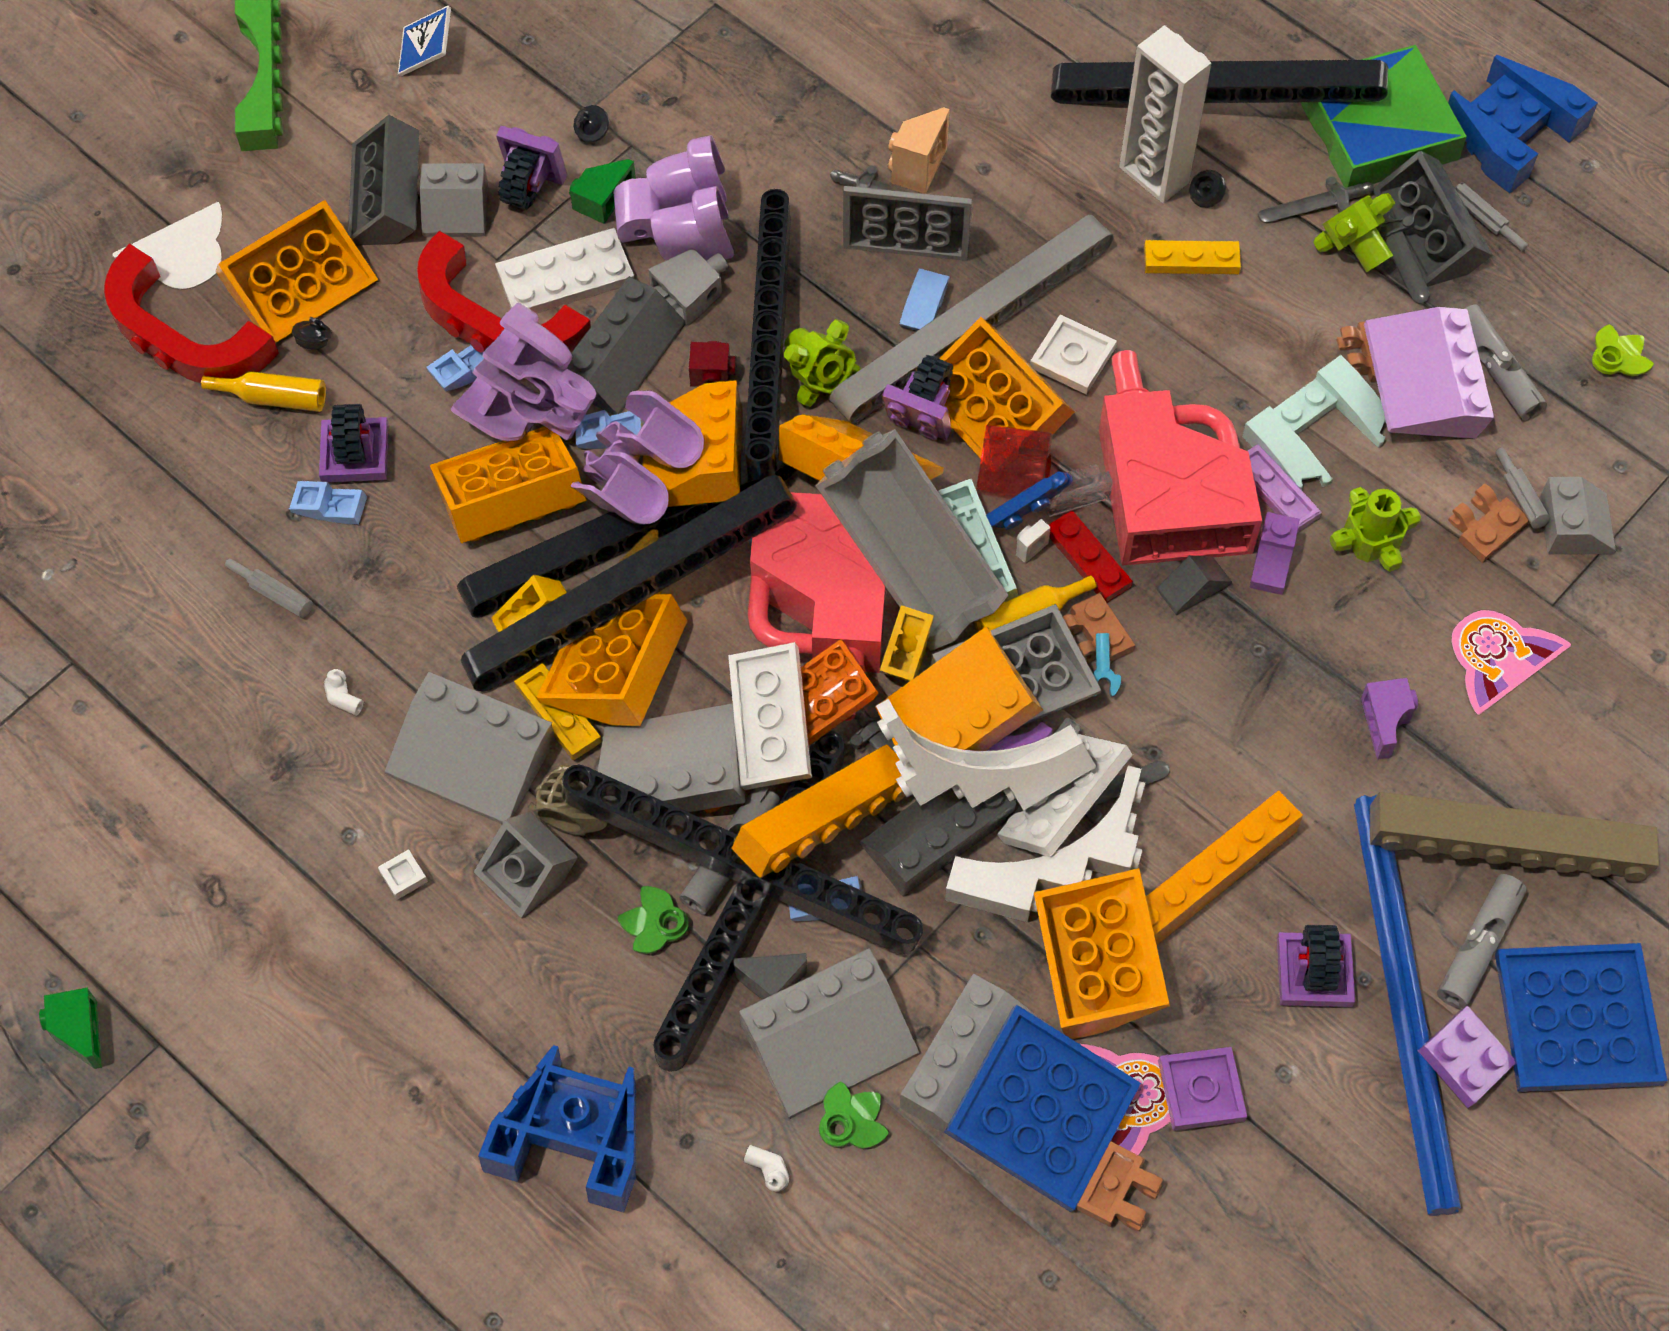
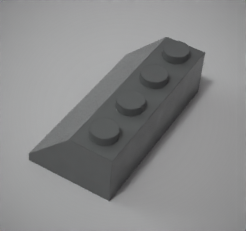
[348,115,420,246]
[1373,151,1493,287]
[567,276,685,415]
[860,788,1016,896]

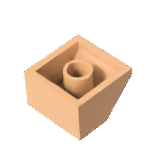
[888,107,949,194]

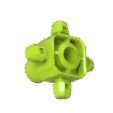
[1313,193,1395,273]
[784,319,861,407]
[1330,487,1421,572]

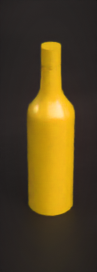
[201,372,326,412]
[974,576,1096,632]

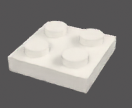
[1030,315,1117,395]

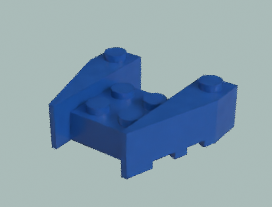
[1448,55,1598,194]
[478,1045,636,1213]

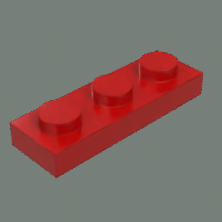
[1048,510,1133,603]

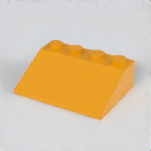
[215,200,378,344]
[939,317,1075,474]
[642,380,743,507]
[779,414,944,481]
[430,426,587,543]
[536,594,688,726]
[875,626,1043,751]
[1034,868,1170,1039]

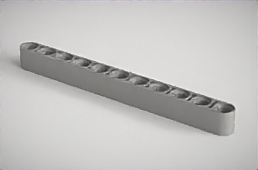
[829,215,1114,424]

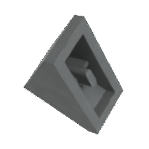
[1157,555,1232,615]
[734,953,807,1000]

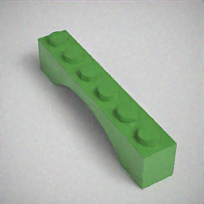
[235,0,283,152]

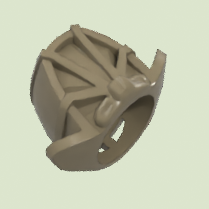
[528,765,607,836]

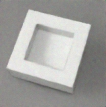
[1016,519,1051,563]
[378,849,428,900]

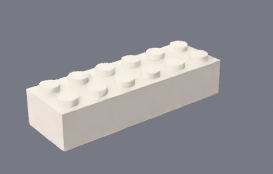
[1119,25,1211,204]

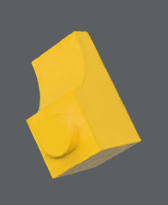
[491,575,567,632]
[880,605,934,682]

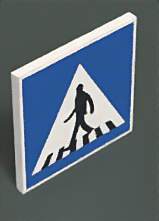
[398,6,451,76]

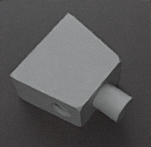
[648,249,728,326]

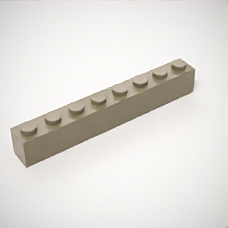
[1370,792,1659,881]

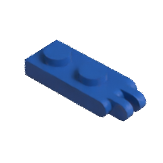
[986,472,1073,530]

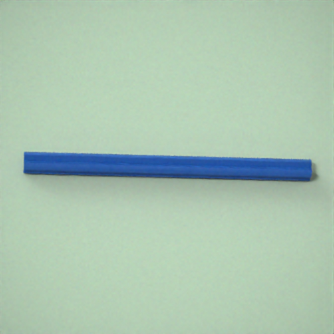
[1354,794,1461,1216]

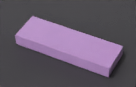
[1248,444,1322,533]

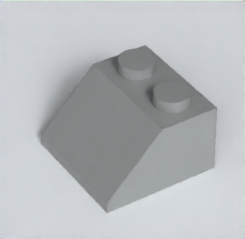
[420,163,488,237]
[1539,477,1616,554]
[474,812,578,918]

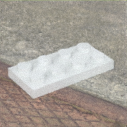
[495,228,634,313]
[728,642,812,790]
[997,734,1133,857]

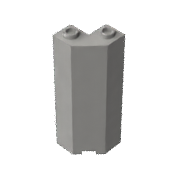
[815,429,1009,651]

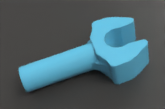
[1093,633,1121,697]

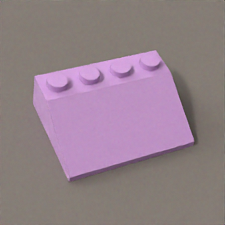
[1364,307,1494,439]

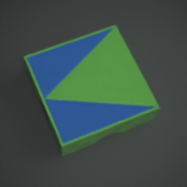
[1300,45,1467,188]

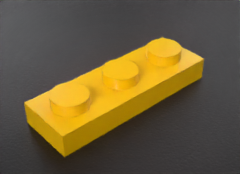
[1144,240,1241,275]
[514,663,602,761]

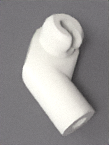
[324,669,364,716]
[744,1145,789,1192]

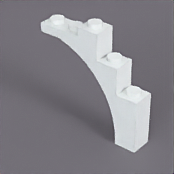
[876,699,1096,810]
[945,766,1145,922]

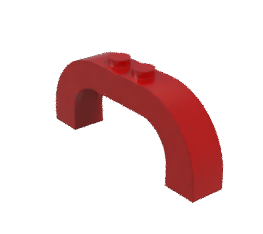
[417,231,591,353]
[104,243,279,383]

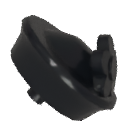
[573,105,609,143]
[1189,170,1226,208]
[292,317,332,350]

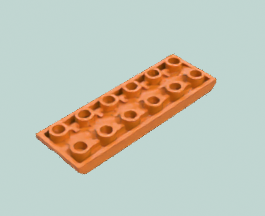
[704,639,878,813]

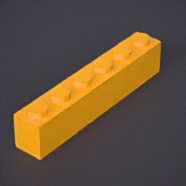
[731,744,906,878]
[1146,790,1303,945]

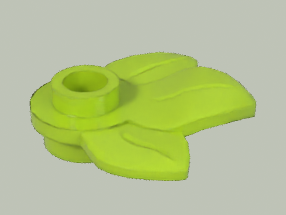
[1592,324,1654,376]

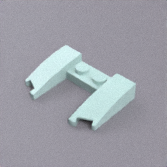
[1242,355,1386,490]
[938,479,1018,602]

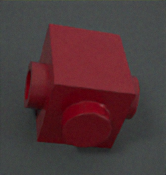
[689,341,736,387]

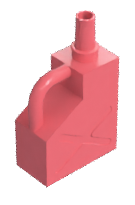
[1099,350,1262,566]
[747,492,886,721]

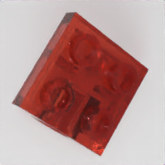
[976,425,1053,496]

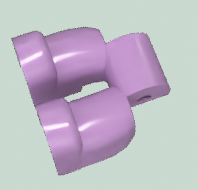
[614,135,734,260]
[451,302,596,441]
[571,391,704,524]

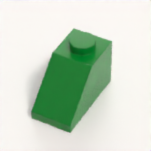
[569,159,636,224]
[39,987,102,1069]

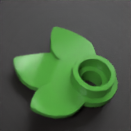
[618,886,689,954]
[819,1082,888,1149]

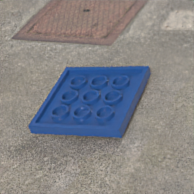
[1495,943,1667,1092]
[944,1005,1141,1212]

